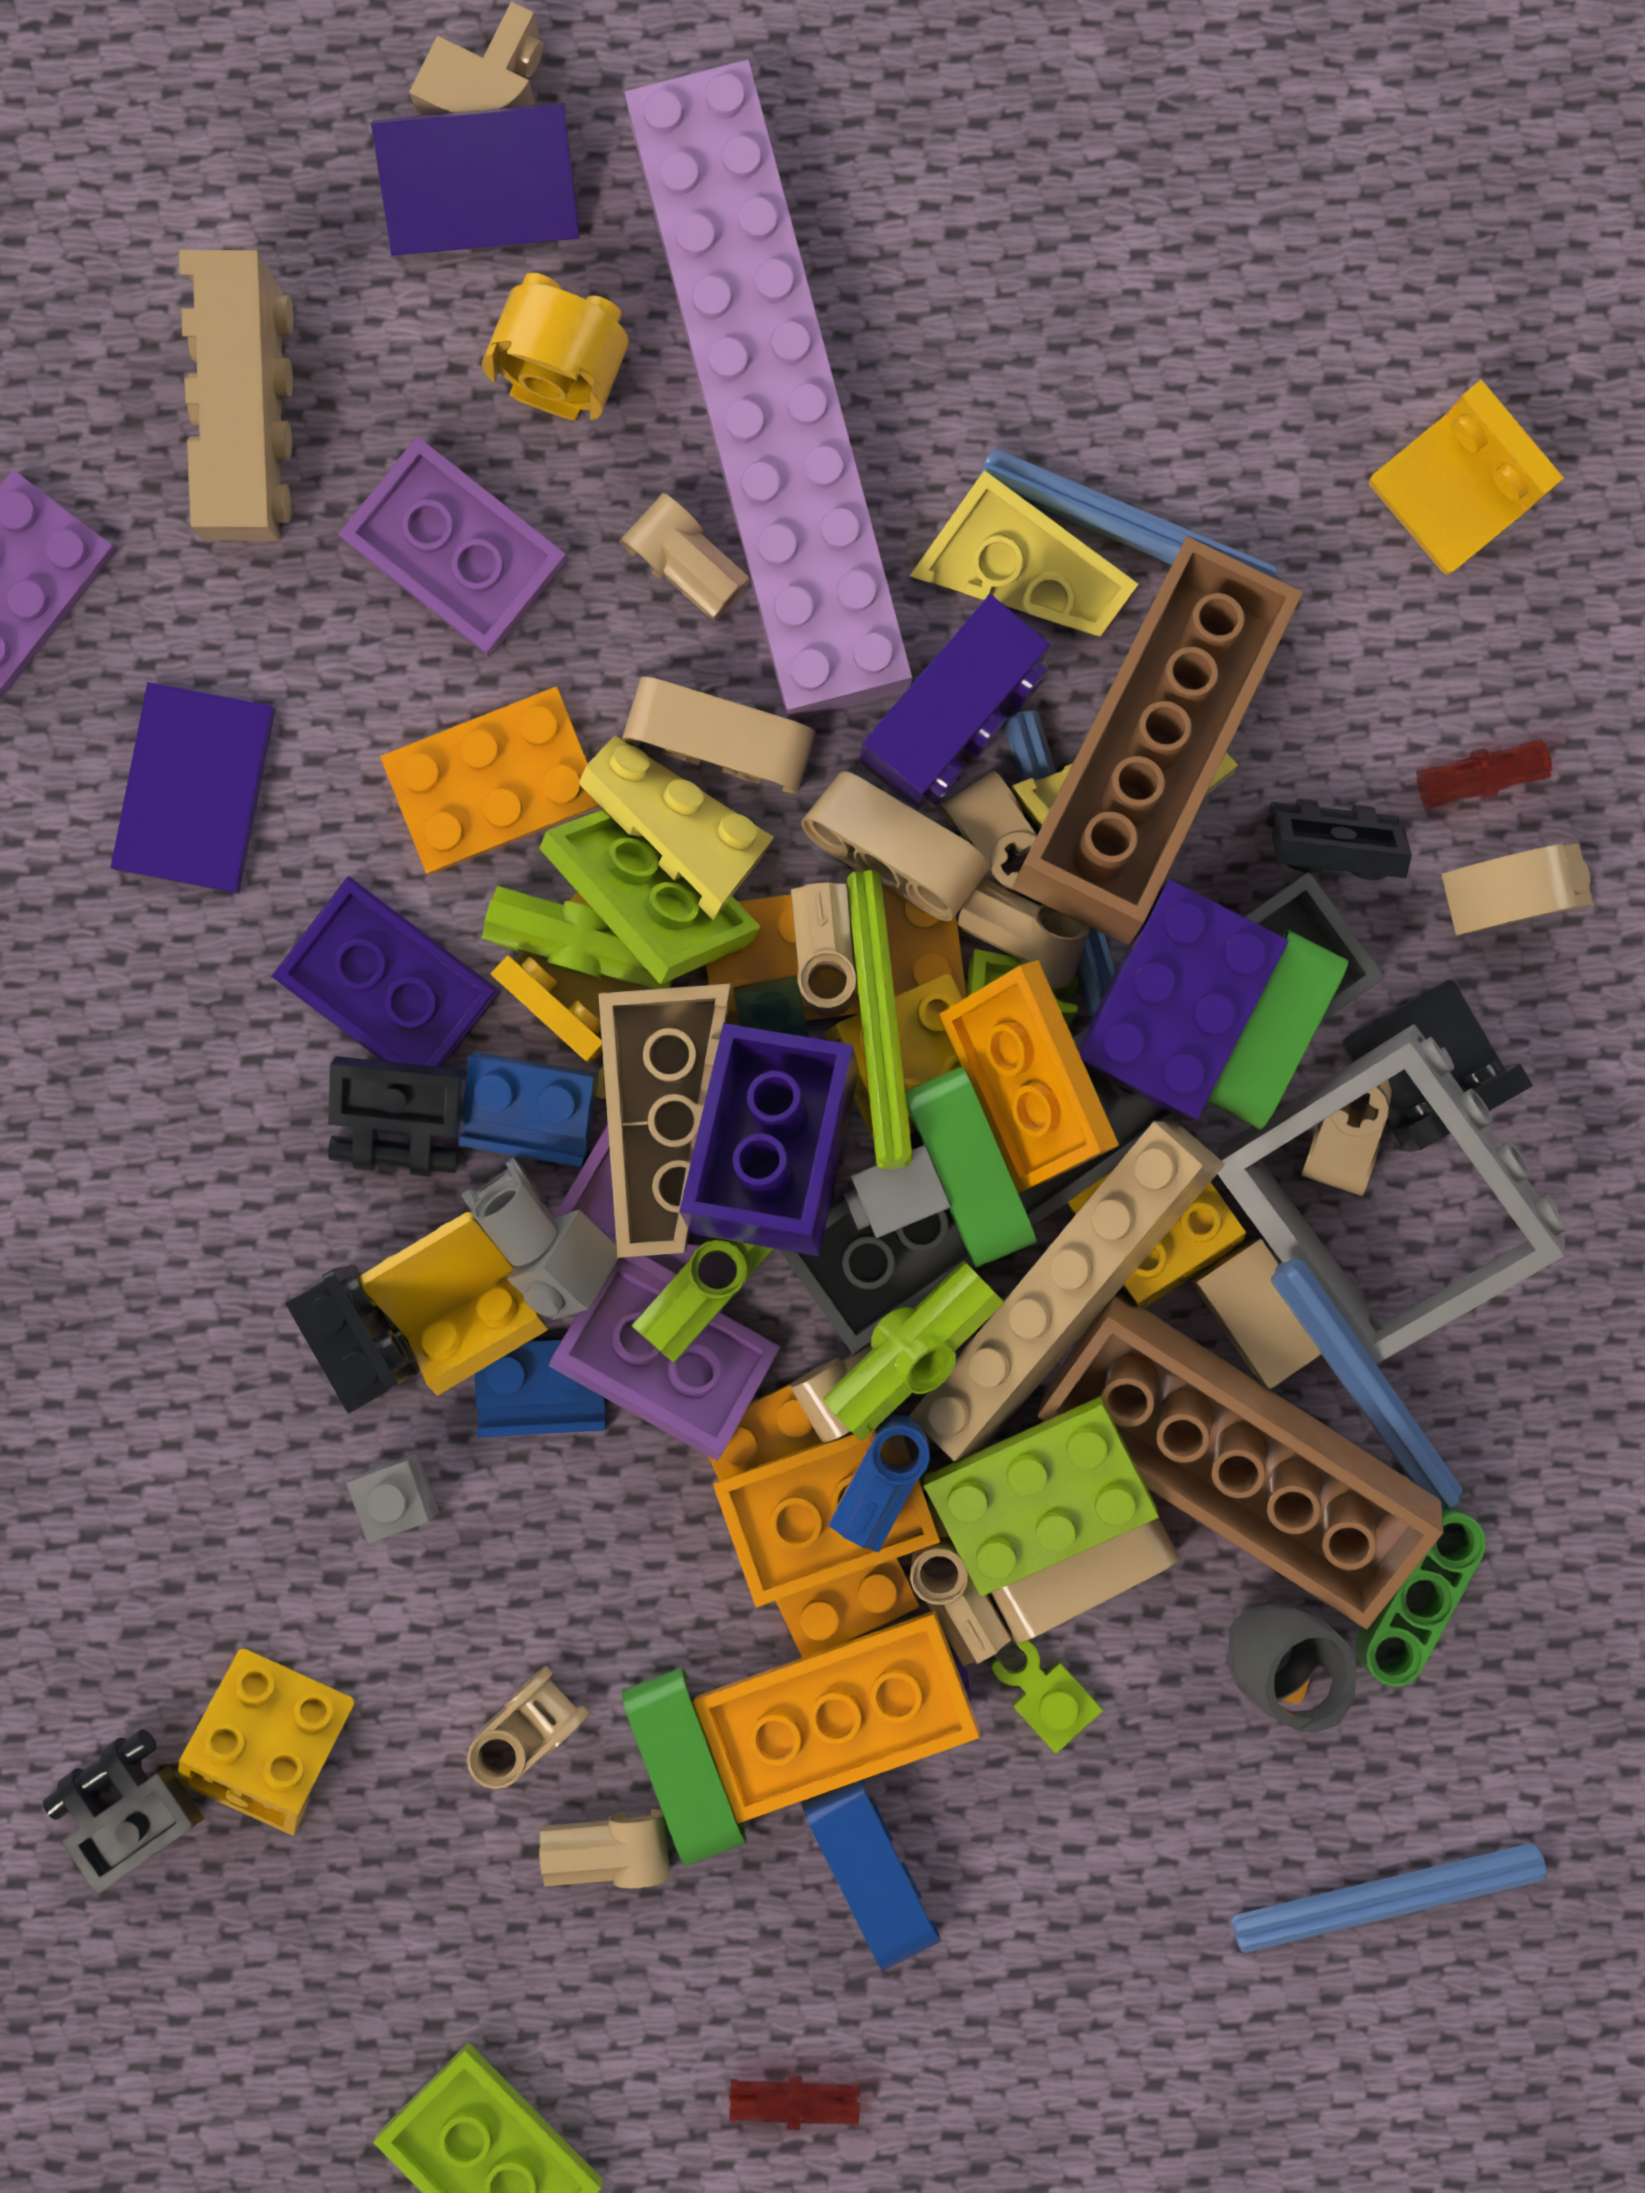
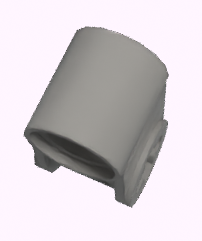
[462,1156,558,1266]

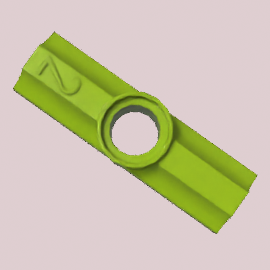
[482,886,674,989]
[632,1237,775,1363]
[823,1261,1005,1441]

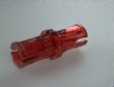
[1416,738,1552,810]
[728,2075,860,2130]

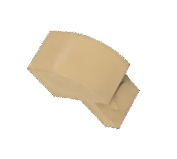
[409,1,544,116]
[1441,843,1594,936]

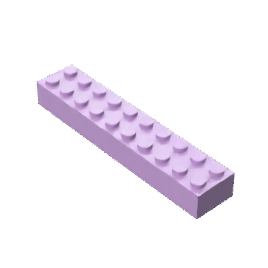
[624,59,912,721]

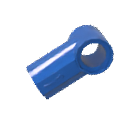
[828,1415,930,1552]

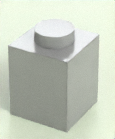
[843,1145,950,1238]
[507,1210,619,1320]
[346,1453,439,1544]

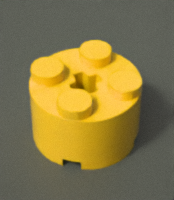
[482,273,629,421]

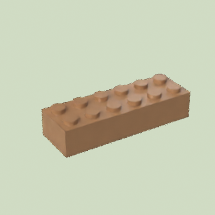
[1012,536,1303,946]
[1037,1292,1443,1630]

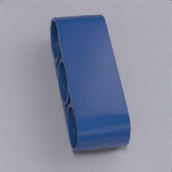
[801,1779,941,1971]

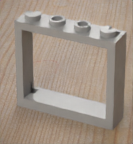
[1216,1024,1569,1364]

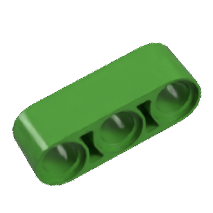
[1207,930,1348,1130]
[905,1066,1037,1268]
[1355,1508,1486,1687]
[622,1668,747,1867]

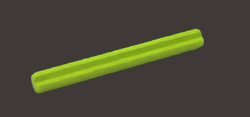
[847,870,912,1170]

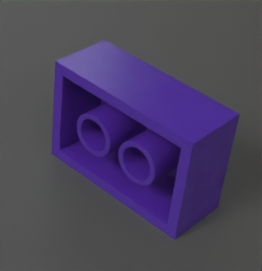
[860,594,1050,811]
[1077,879,1289,1121]
[679,1023,859,1256]

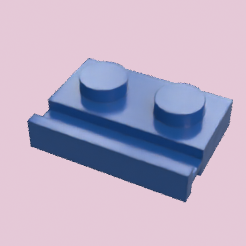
[458,1052,599,1167]
[474,1339,607,1438]

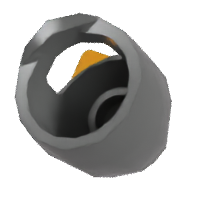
[1228,1602,1356,1733]

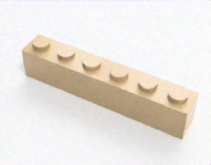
[909,1121,1225,1461]

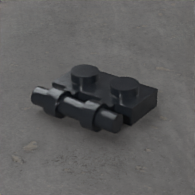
[1268,798,1412,880]
[328,1056,463,1177]
[43,1729,205,1895]

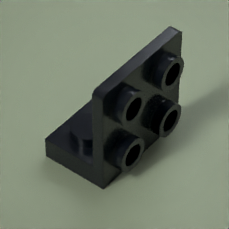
[1342,980,1533,1151]
[285,1264,417,1414]

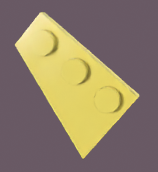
[910,470,1139,637]
[578,735,774,920]

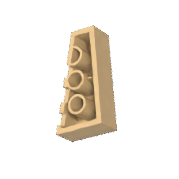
[179,250,294,541]
[598,984,732,1258]

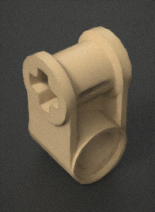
[940,770,1037,895]
[1301,1080,1392,1196]
[467,1665,589,1789]

